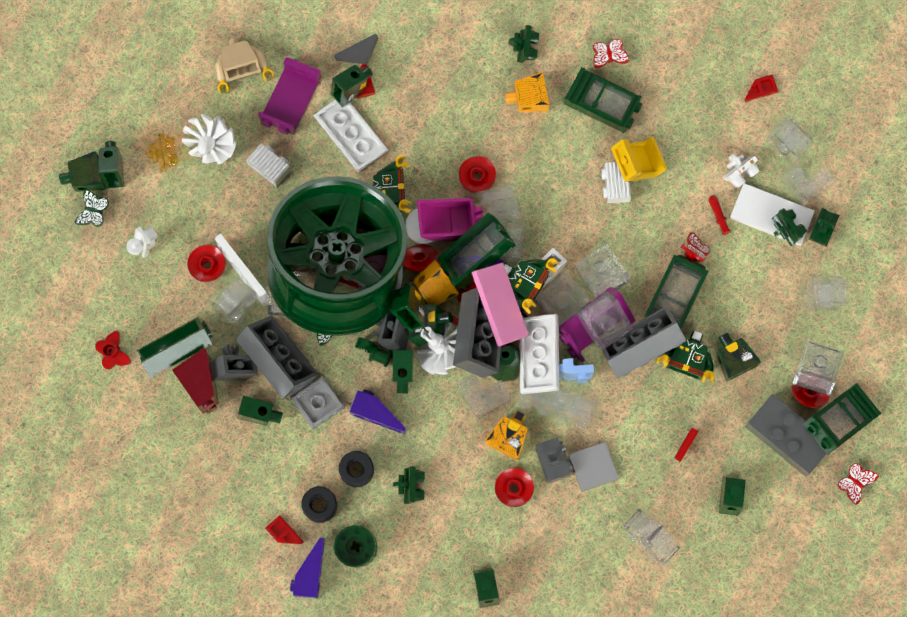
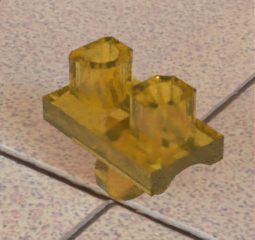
[146,133,178,172]

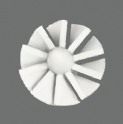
[182,114,237,164]
[417,323,458,375]

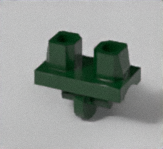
[508,25,539,63]
[772,208,807,246]
[809,208,840,247]
[393,466,425,504]

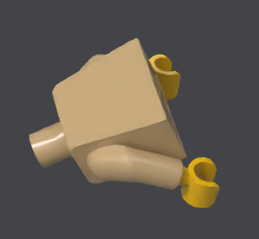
[215,38,274,94]

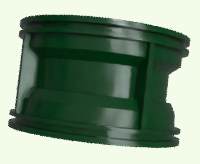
[267,177,407,336]

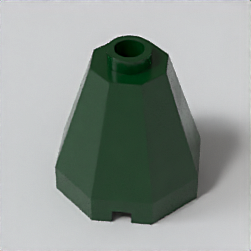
[490,342,520,383]

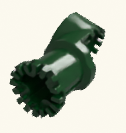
[355,337,393,368]

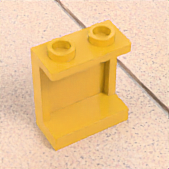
[611,136,667,182]

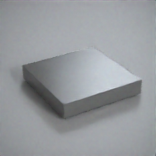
[291,376,345,430]
[568,442,619,492]

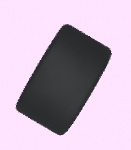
[339,451,374,488]
[301,486,338,523]

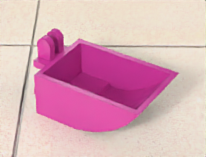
[417,198,484,242]

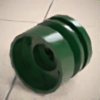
[334,525,378,568]

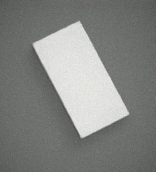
[314,100,388,173]
[730,183,814,246]
[215,233,269,306]
[520,314,559,394]

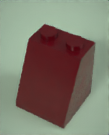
[172,348,219,414]

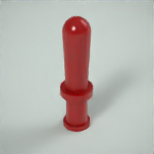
[709,195,731,235]

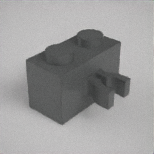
[373,309,408,351]
[210,344,258,381]
[535,437,573,484]

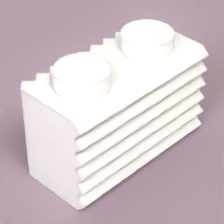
[246,144,291,187]
[601,162,631,203]

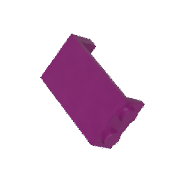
[258,57,321,135]
[559,286,636,362]

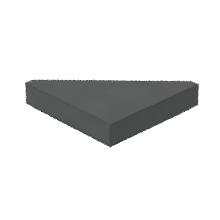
[334,34,378,64]

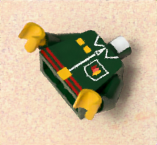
[373,155,412,213]
[504,258,560,314]
[656,331,715,384]

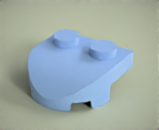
[559,358,594,383]

